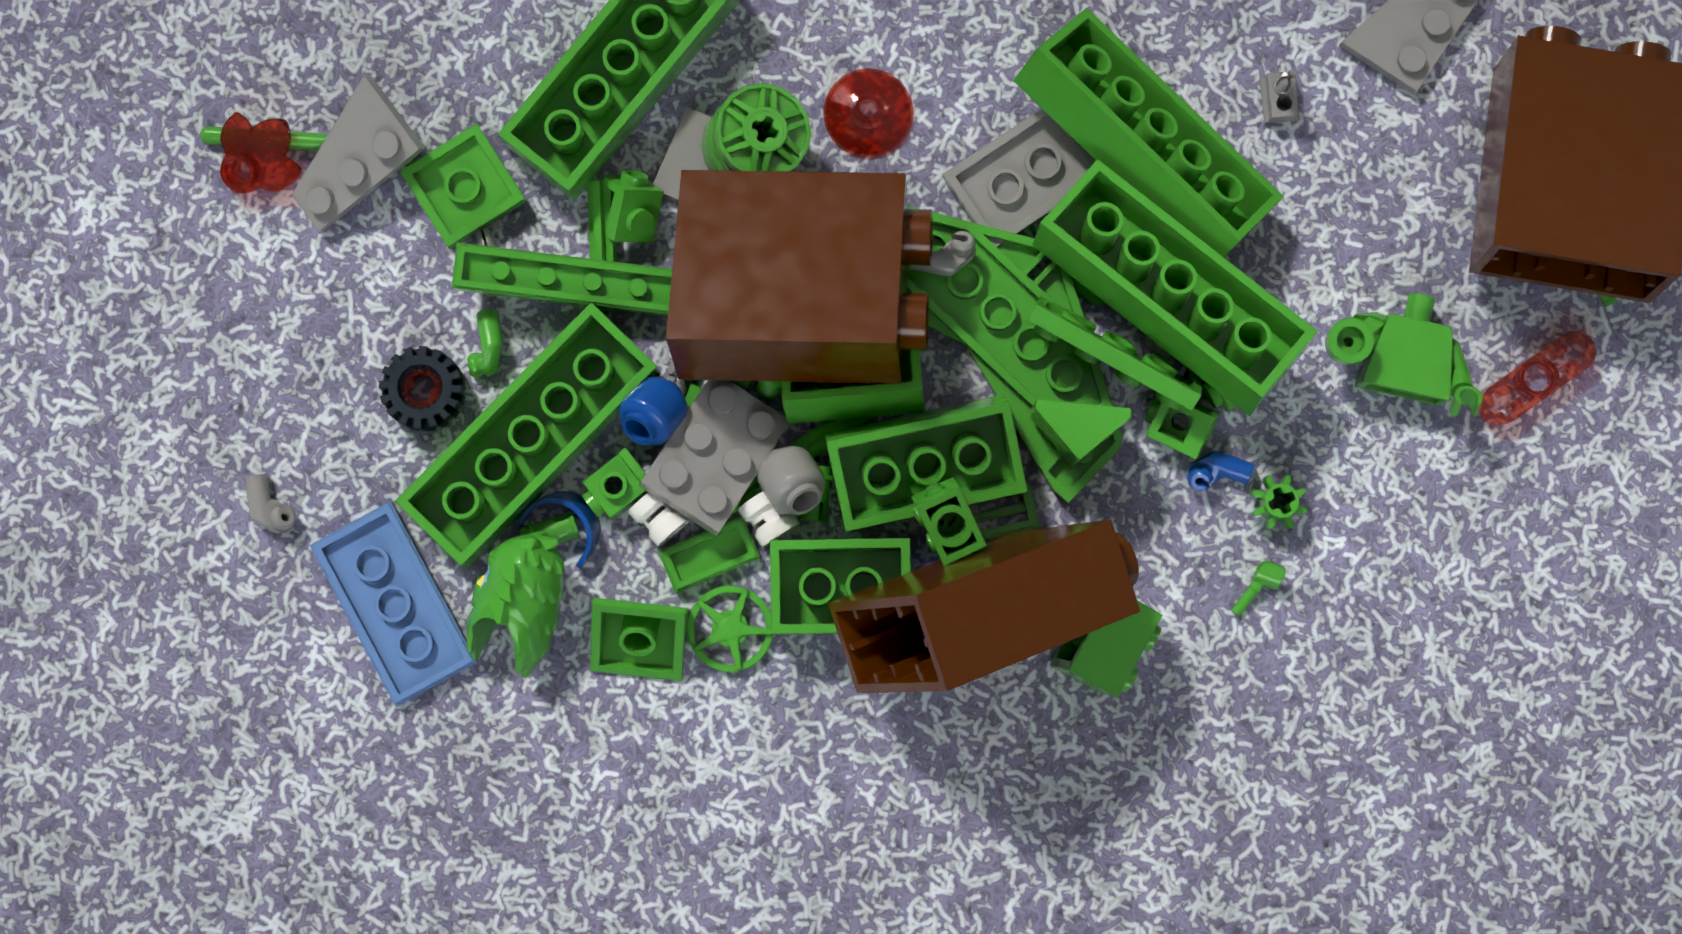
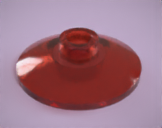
[823,68,913,157]

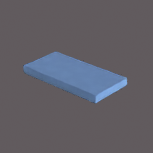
[309,501,478,707]

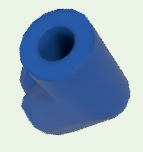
[1186,450,1255,491]

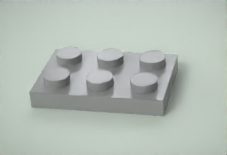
[942,108,1096,247]
[639,380,789,536]

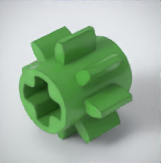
[1249,475,1307,530]

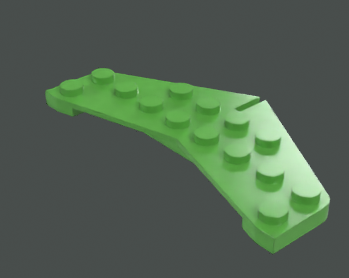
[906,206,1122,504]

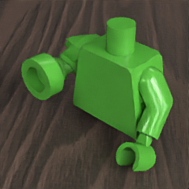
[1324,293,1483,417]

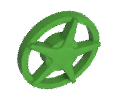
[687,586,773,672]

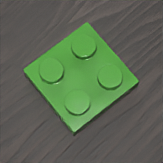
[400,123,527,250]

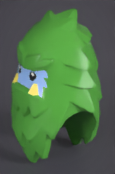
[466,531,565,678]

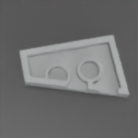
[292,75,425,231]

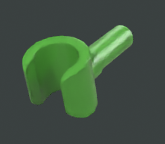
[1231,561,1286,616]

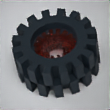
[379,346,466,432]

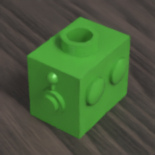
[911,477,987,566]

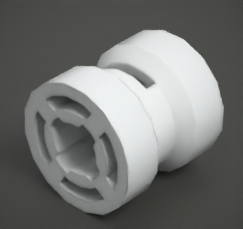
[737,491,800,548]
[628,492,691,547]

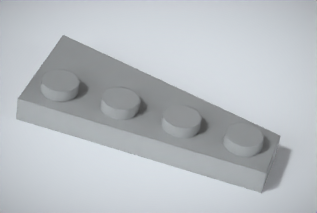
[1339,0,1478,95]

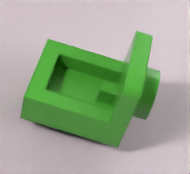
[603,169,664,242]

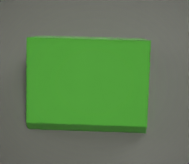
[1031,400,1132,468]
[590,598,690,681]

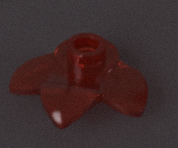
[220,112,302,194]

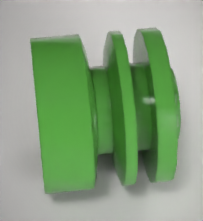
[701,83,811,172]

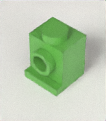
[1145,397,1221,459]
[582,447,648,520]

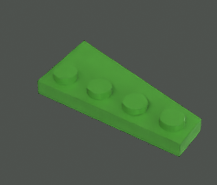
[1028,296,1202,411]

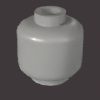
[757,446,826,515]

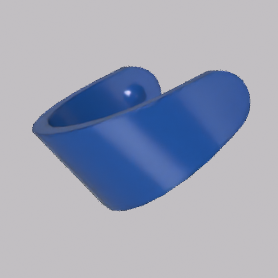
[516,491,601,569]

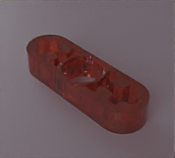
[1478,331,1596,426]

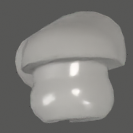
[910,231,976,276]
[245,474,296,534]

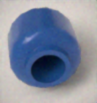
[619,377,688,445]

